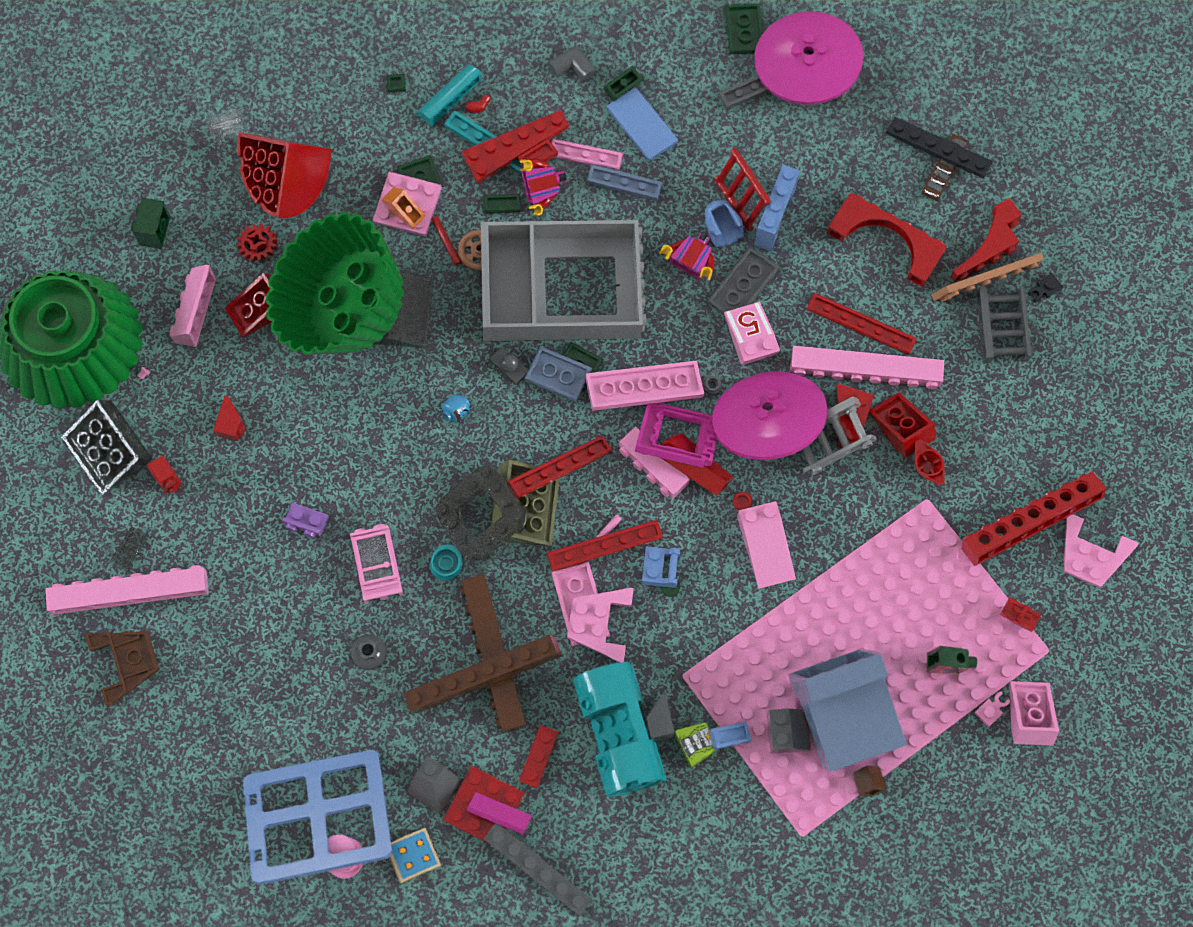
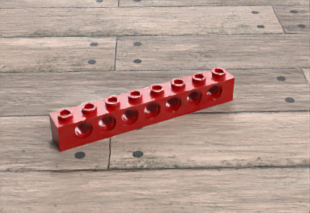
[961,471,1106,566]

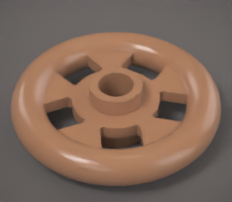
[458,229,482,271]

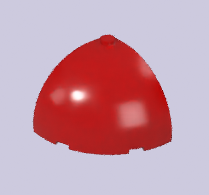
[237,132,332,218]

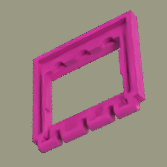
[635,403,717,468]

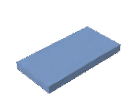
[606,87,678,161]

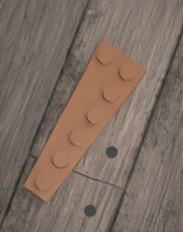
[931,253,1044,302]

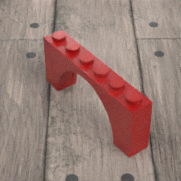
[827,192,947,287]

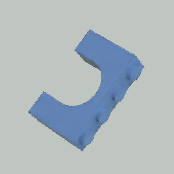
[754,165,800,251]

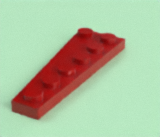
[462,110,569,184]

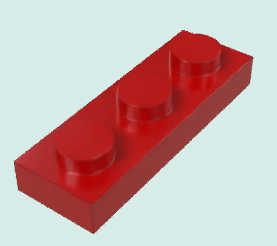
[519,725,559,789]

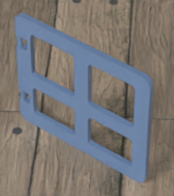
[243,750,392,885]

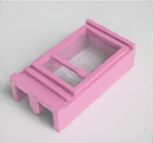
[350,524,404,604]

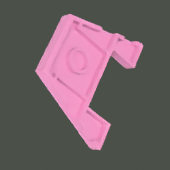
[1063,515,1139,588]
[567,588,634,663]

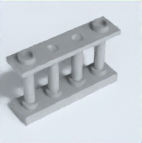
[802,396,877,475]

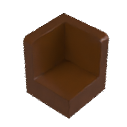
[853,765,887,797]

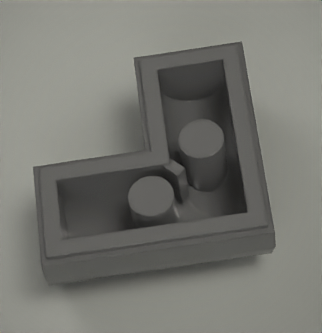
[547,44,597,82]

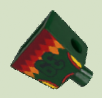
[927,646,977,674]

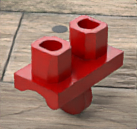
[1000,597,1041,632]

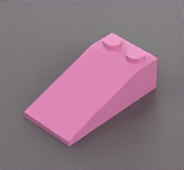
[737,501,796,589]

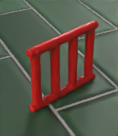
[714,148,771,231]

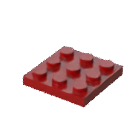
[443,766,525,844]

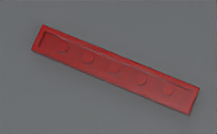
[806,293,917,355]
[506,435,613,500]
[546,520,663,572]

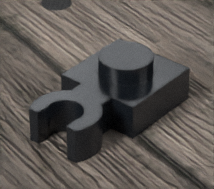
[1028,273,1063,302]

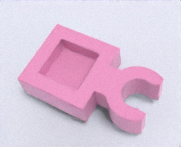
[974,692,1010,727]

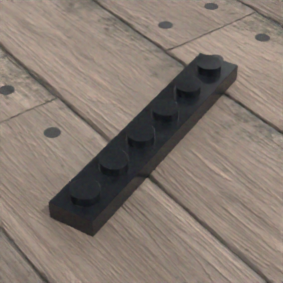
[886,117,993,179]

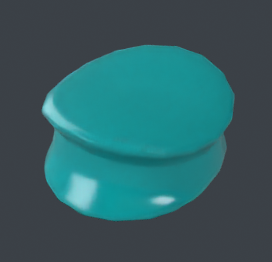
[430,544,462,580]

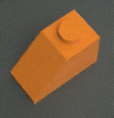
[382,187,426,229]

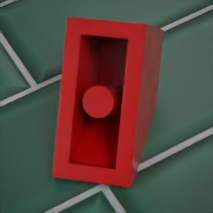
[213,396,245,441]

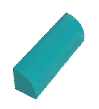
[416,64,482,127]

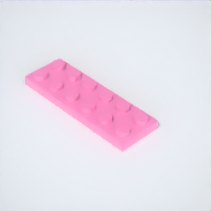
[585,361,704,411]

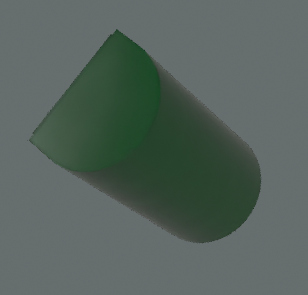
[604,65,643,101]

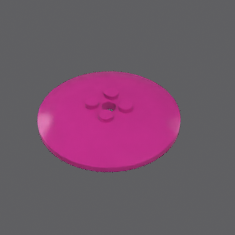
[755,12,863,105]
[712,371,828,460]

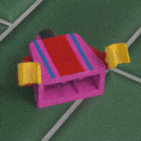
[520,158,567,216]
[659,233,715,281]

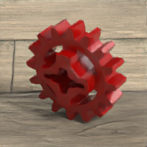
[237,223,278,263]

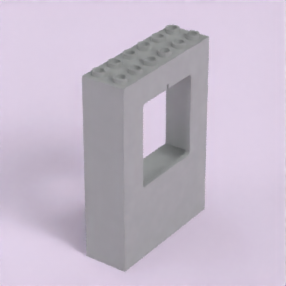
[481,220,646,341]

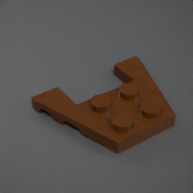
[85,632,160,707]

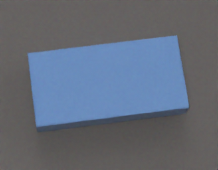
[709,721,752,750]

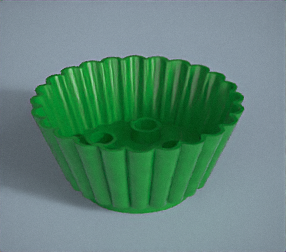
[266,212,404,355]
[0,270,143,409]

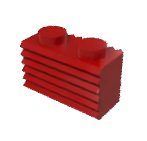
[147,456,182,494]

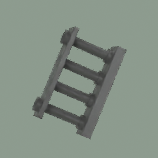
[976,286,1034,363]

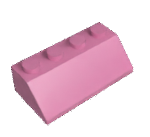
[170,265,216,347]

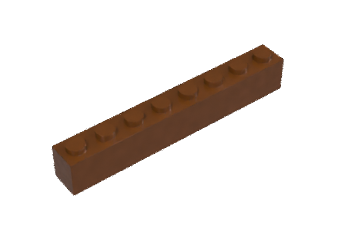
[459,574,526,734]
[404,634,562,714]

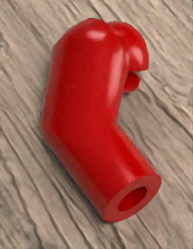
[465,94,491,113]

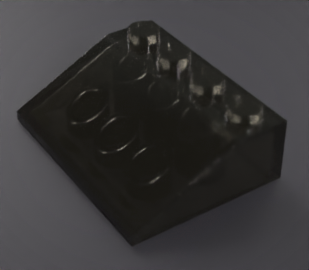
[374,269,434,348]
[61,400,153,496]

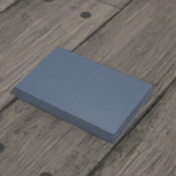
[525,346,592,403]

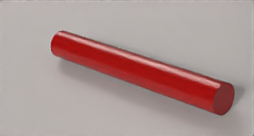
[431,216,462,266]

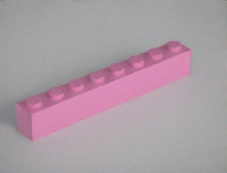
[790,346,944,389]
[46,565,208,615]

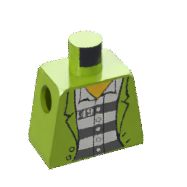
[674,722,720,768]

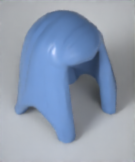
[705,200,744,248]

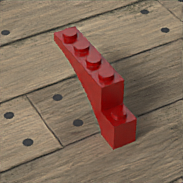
[950,198,1022,282]

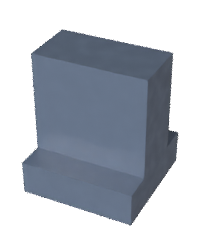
[788,649,907,772]

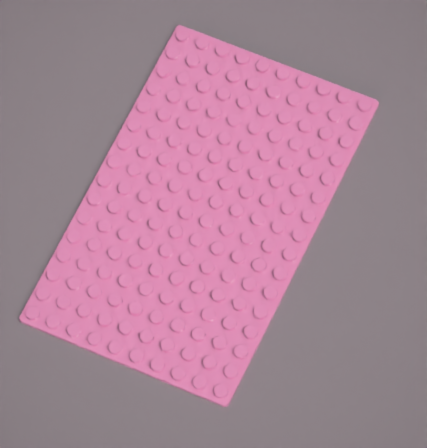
[683,499,1049,836]

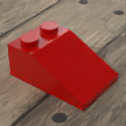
[225,273,272,337]
[869,392,936,458]

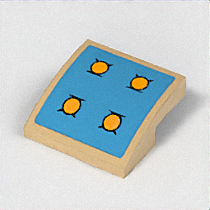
[390,828,441,884]

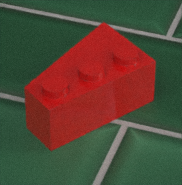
[835,383,874,453]

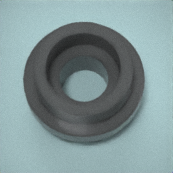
[703,376,722,395]

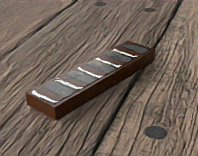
[921,134,969,202]

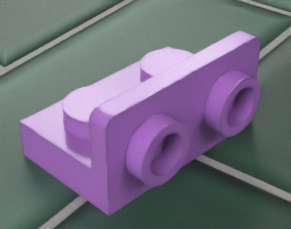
[282,503,329,538]

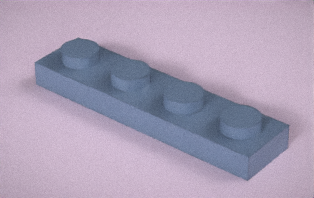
[587,164,662,201]

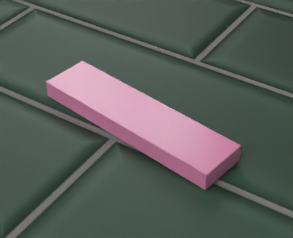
[551,139,623,171]

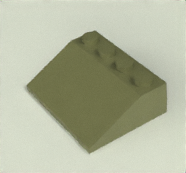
[490,460,559,547]

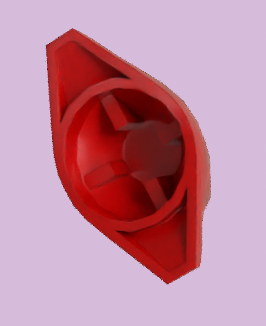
[915,439,945,486]

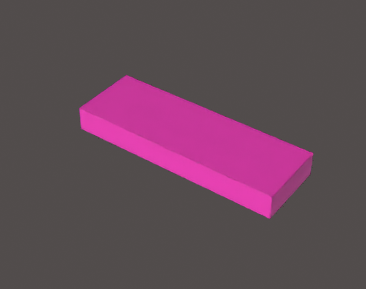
[467,792,532,834]

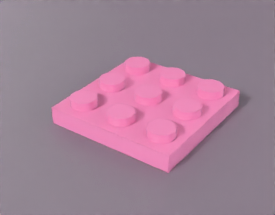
[373,172,442,236]

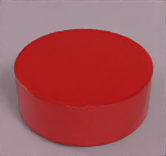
[733,492,752,511]

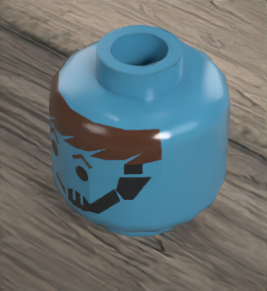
[442,394,470,422]

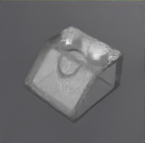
[206,108,249,145]

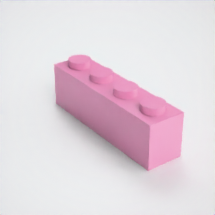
[619,427,690,499]

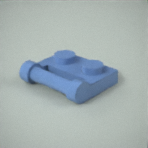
[642,546,680,588]

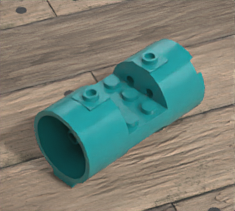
[573,662,667,797]

